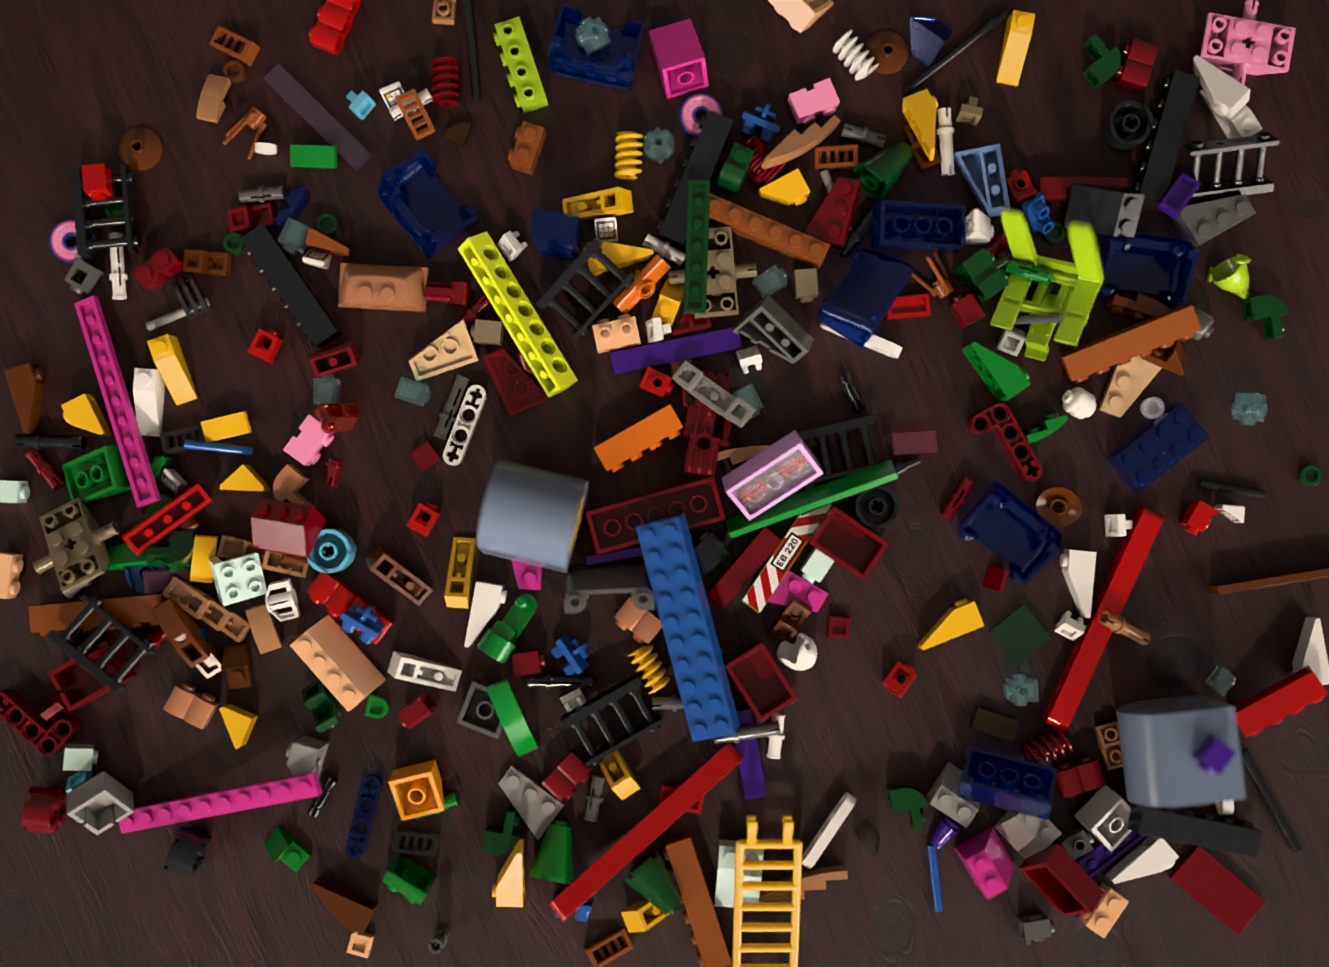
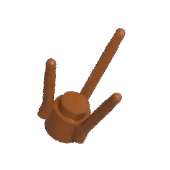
[222,106,267,160]
[910,245,955,299]

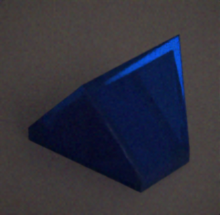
[909,17,953,68]

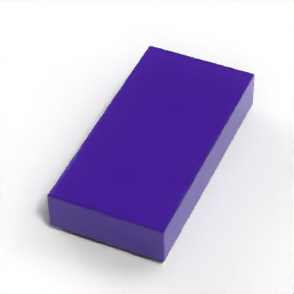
[1157,172,1201,219]

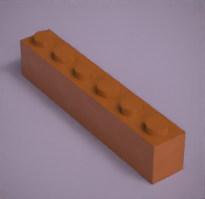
[709,193,830,269]
[1059,303,1202,383]
[29,593,167,636]
[662,833,732,967]

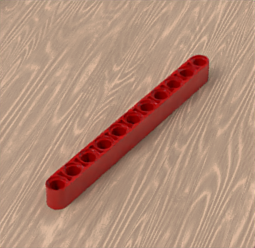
[1043,505,1164,731]
[549,742,745,922]

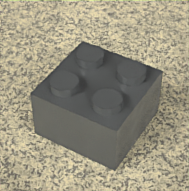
[456,678,516,739]

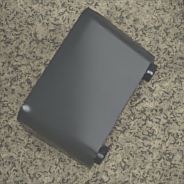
[564,563,655,614]

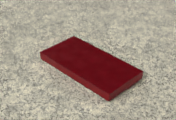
[1168,845,1266,936]

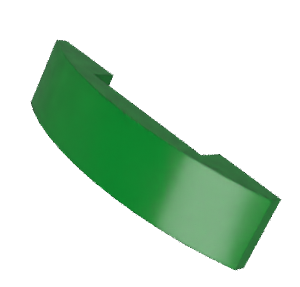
[106,542,192,571]
[486,678,539,757]

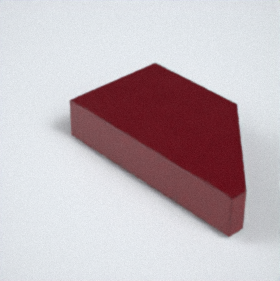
[672,313,712,337]

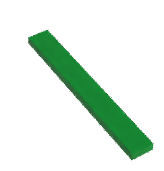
[725,460,898,538]

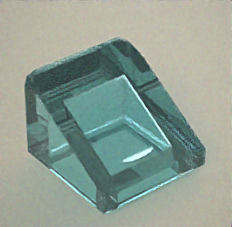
[1206,666,1237,697]

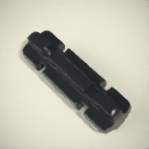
[838,372,867,414]
[308,776,338,818]

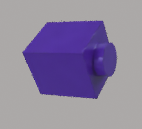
[1192,735,1237,775]

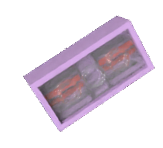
[721,430,823,521]

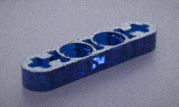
[345,774,383,860]

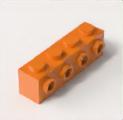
[594,404,683,473]

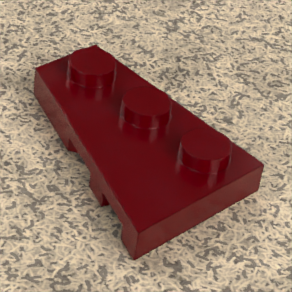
[804,177,862,247]
[483,349,550,418]

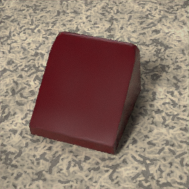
[983,566,1009,592]

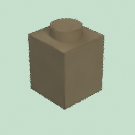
[793,268,819,302]
[470,319,504,346]

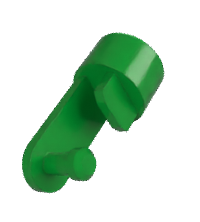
[477,594,537,664]

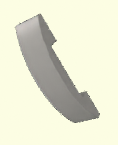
[672,360,756,427]

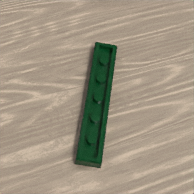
[684,179,710,314]

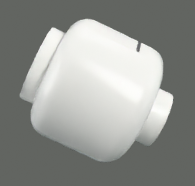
[1062,387,1097,419]

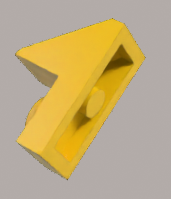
[651,278,685,326]

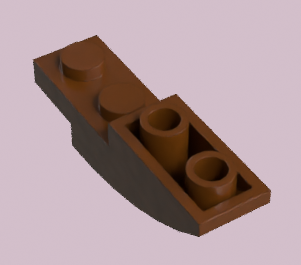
[1106,293,1194,343]
[152,596,222,679]

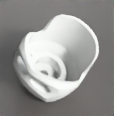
[777,633,817,671]

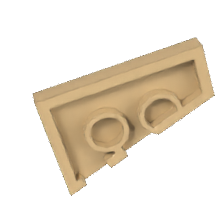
[409,318,479,382]
[1098,355,1161,418]

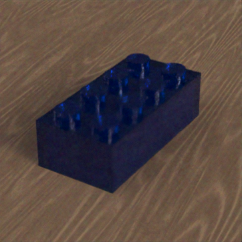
[872,200,966,253]
[529,209,584,262]
[1106,403,1210,493]
[957,746,1057,820]

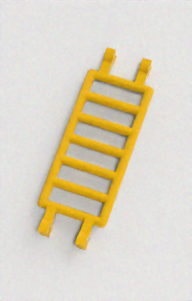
[732,815,803,967]

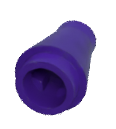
[930,815,961,849]

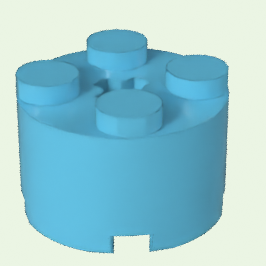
[307,529,357,573]

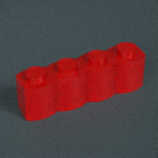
[309,0,361,56]
[307,572,395,645]

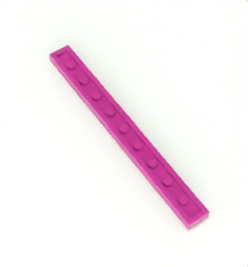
[74,295,161,508]
[119,771,322,834]

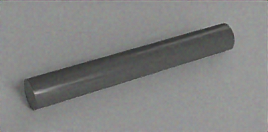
[1014,314,1064,325]

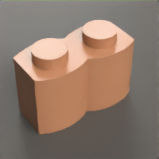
[614,596,662,644]
[163,682,219,729]

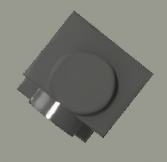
[64,258,105,295]
[1056,826,1094,861]
[1018,913,1055,945]

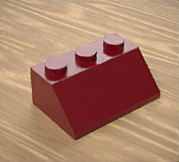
[251,498,326,558]

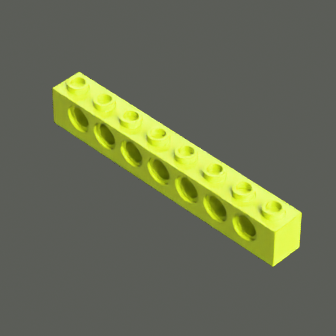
[458,231,578,398]

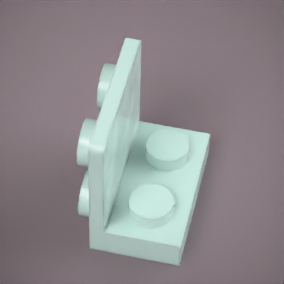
[209,552,267,606]

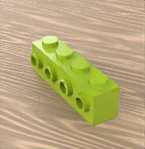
[493,16,548,113]

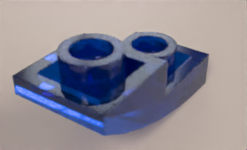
[273,186,310,231]

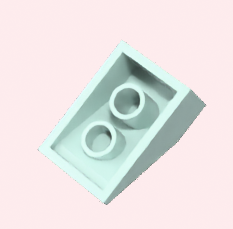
[714,840,764,908]

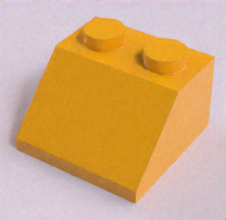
[389,760,445,821]

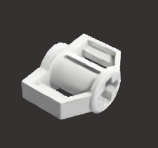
[265,578,301,622]

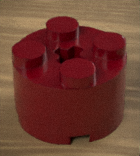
[21,786,68,834]

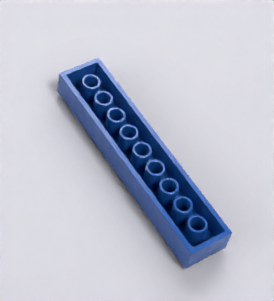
[636,513,740,742]

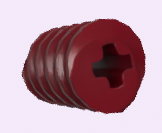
[431,56,460,107]
[1022,728,1073,771]

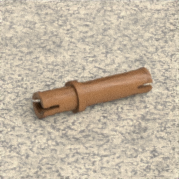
[1098,611,1151,645]

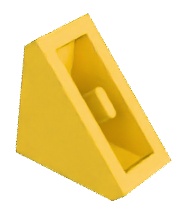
[220,464,270,492]
[219,704,258,750]

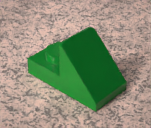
[264,826,312,873]

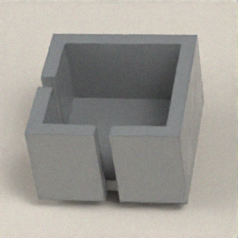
[66,771,134,835]

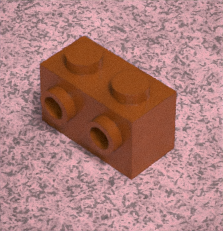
[508,121,546,175]

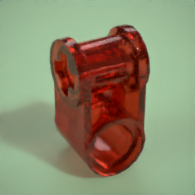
[315,403,361,433]

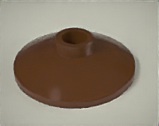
[865,31,908,75]
[119,127,163,171]
[1036,486,1082,527]

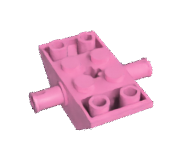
[1200,0,1296,85]

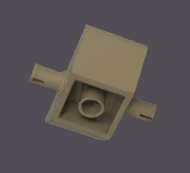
[668,227,757,319]
[33,497,120,593]

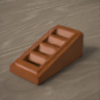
[209,25,260,66]
[394,88,436,140]
[815,144,860,169]
[305,227,353,258]
[584,927,634,967]

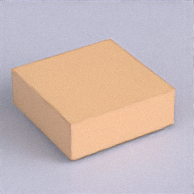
[346,932,375,958]

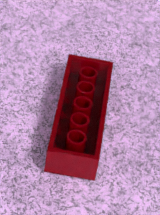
[585,477,725,555]

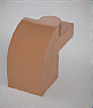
[273,464,314,507]

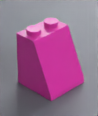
[649,18,709,99]
[954,826,1014,900]

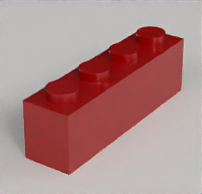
[122,482,212,555]
[1234,665,1328,737]

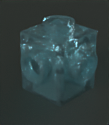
[575,17,611,55]
[643,127,675,164]
[1232,393,1268,426]
[1003,673,1039,706]

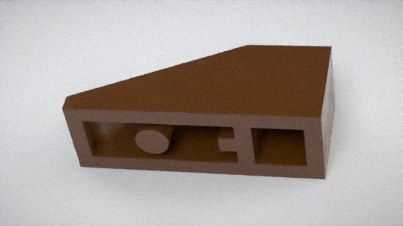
[4,363,45,435]
[365,544,433,606]
[311,878,378,935]

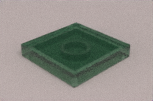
[988,604,1051,666]

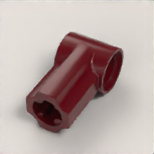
[424,282,470,307]

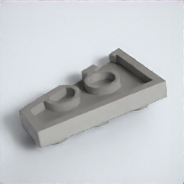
[498,764,565,840]

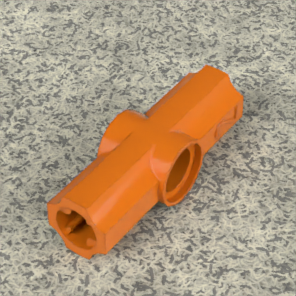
[612,254,671,314]

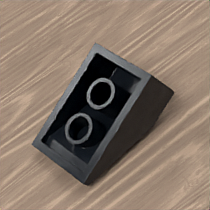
[1062,183,1145,237]

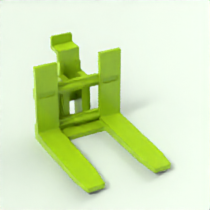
[990,208,1104,361]

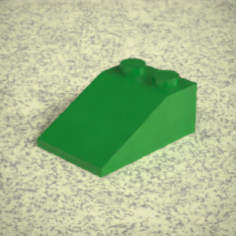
[962,342,1031,403]
[62,445,131,504]
[382,854,437,905]

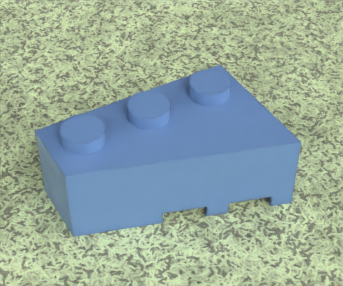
[954,144,1010,217]

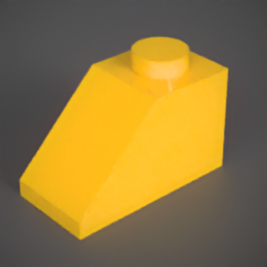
[758,169,810,206]
[61,394,112,436]
[599,749,641,800]
[621,898,670,933]

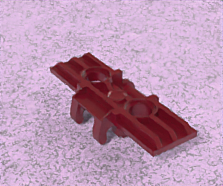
[683,370,732,477]

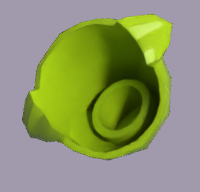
[1207,254,1251,299]

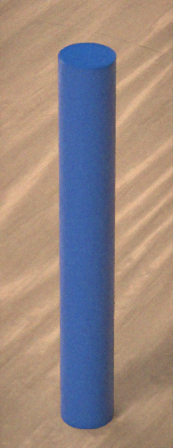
[184,440,253,455]
[927,844,943,912]

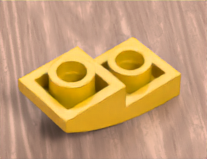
[200,411,252,442]
[190,534,218,583]

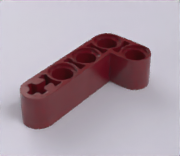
[967,403,1042,481]
[0,689,81,756]

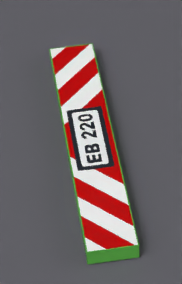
[741,504,832,613]

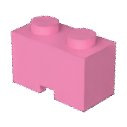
[787,78,840,125]
[283,414,335,466]

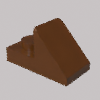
[1141,339,1186,376]
[221,642,253,690]

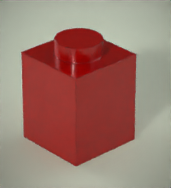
[82,163,114,200]

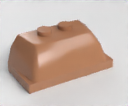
[338,263,429,312]

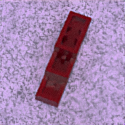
[1039,176,1128,202]
[707,526,782,609]

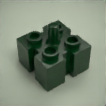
[953,248,1010,305]

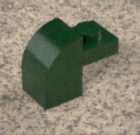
[1082,34,1121,91]
[717,142,755,195]
[1241,295,1288,341]
[146,530,193,572]
[302,680,342,733]
[886,784,928,831]
[482,807,522,855]

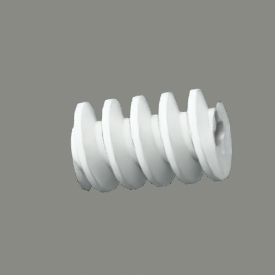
[833,29,879,81]

